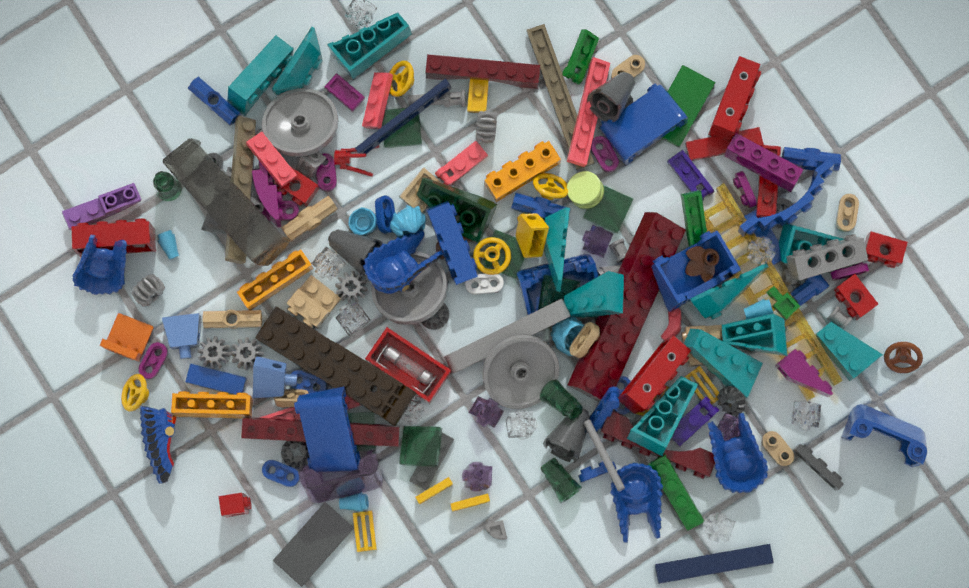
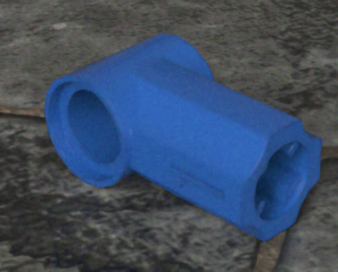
[789,274,830,306]

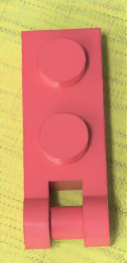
[435,141,488,186]

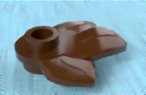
[686,246,719,282]

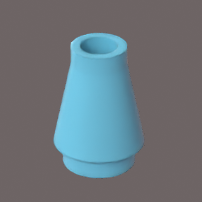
[157,230,179,260]
[744,299,774,319]
[339,492,369,512]

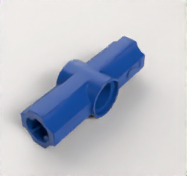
[188,76,241,126]
[782,147,841,171]
[511,193,571,220]

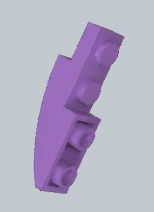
[62,183,141,230]

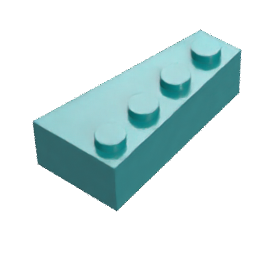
[684,329,763,398]

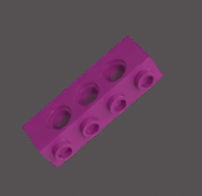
[724,133,804,192]

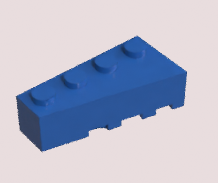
[426,201,478,285]

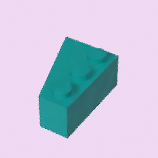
[564,271,624,318]
[722,314,787,356]
[813,322,883,381]

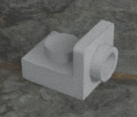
[295,151,326,180]

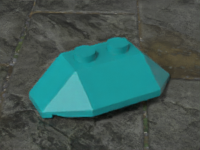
[272,26,323,96]

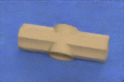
[281,195,338,241]
[203,309,262,329]

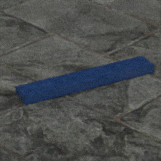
[355,78,452,154]
[654,544,774,584]

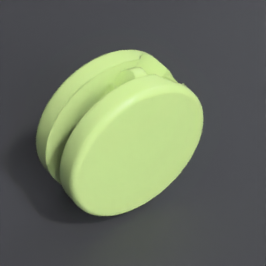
[567,171,604,209]

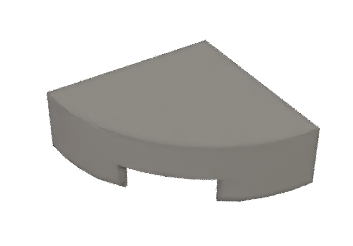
[484,520,507,540]

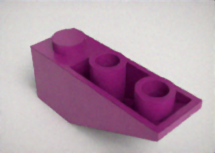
[775,349,834,397]

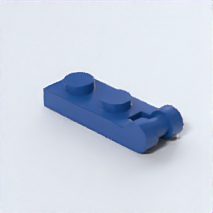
[587,387,620,433]

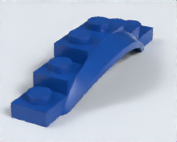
[738,159,834,237]

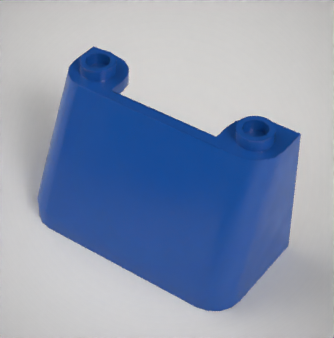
[599,84,688,166]
[651,230,741,312]
[517,254,598,315]
[294,387,361,472]
[841,404,927,467]

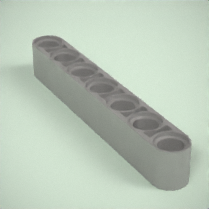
[444,299,570,374]

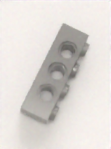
[786,234,868,280]

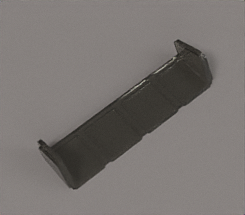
[162,138,291,266]

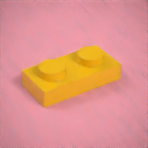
[467,79,489,113]

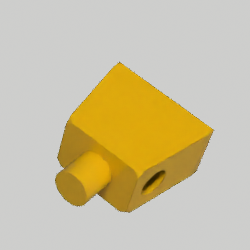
[515,213,549,258]

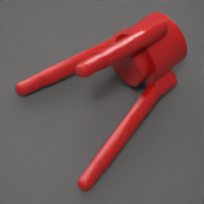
[334,145,380,176]

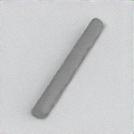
[583,420,625,492]

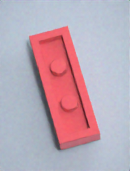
[362,72,393,129]
[246,132,297,188]

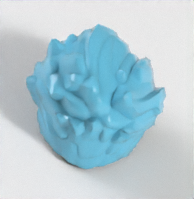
[390,205,426,239]
[550,316,585,356]

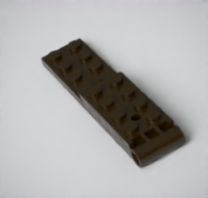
[255,306,417,426]

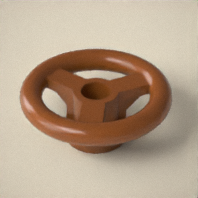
[884,342,923,373]

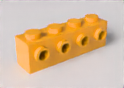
[484,141,561,203]
[237,249,314,310]
[171,391,253,418]

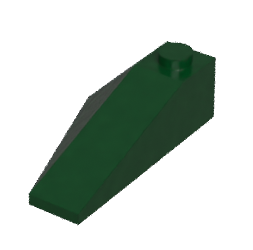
[417,177,498,243]

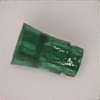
[153,171,182,201]
[540,379,583,420]
[540,458,583,504]

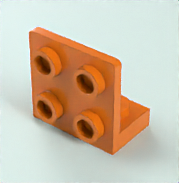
[99,313,154,362]

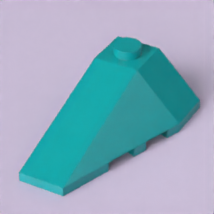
[544,207,570,292]
[779,224,846,265]
[690,264,769,320]

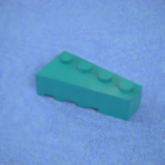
[327,12,412,79]
[227,35,294,116]
[627,376,698,456]

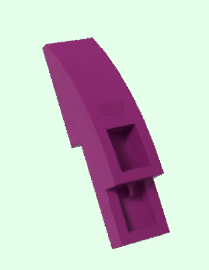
[252,161,284,228]

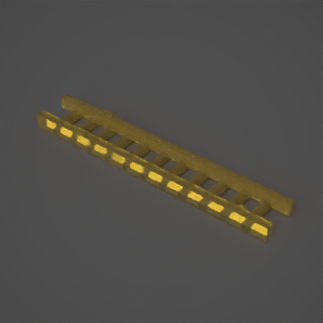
[704,183,843,401]

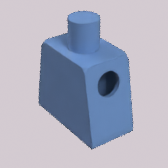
[162,313,202,359]
[253,357,298,398]

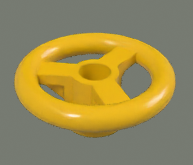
[389,60,414,97]
[533,173,568,200]
[473,237,511,275]
[121,374,149,412]

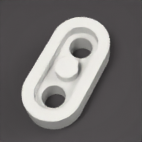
[465,274,504,295]

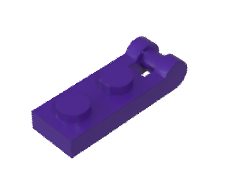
[667,149,715,201]
[672,396,720,447]

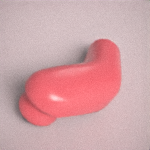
[660,308,682,340]

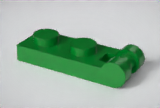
[562,29,599,85]

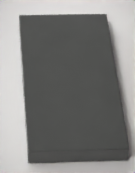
[273,502,354,587]

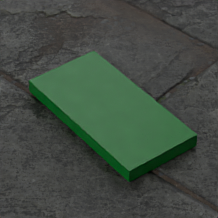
[662,65,716,148]

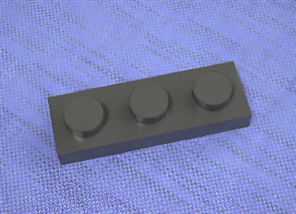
[409,430,454,490]
[793,444,844,491]

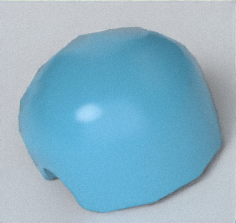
[348,207,377,236]

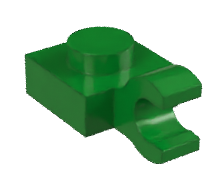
[766,286,800,320]

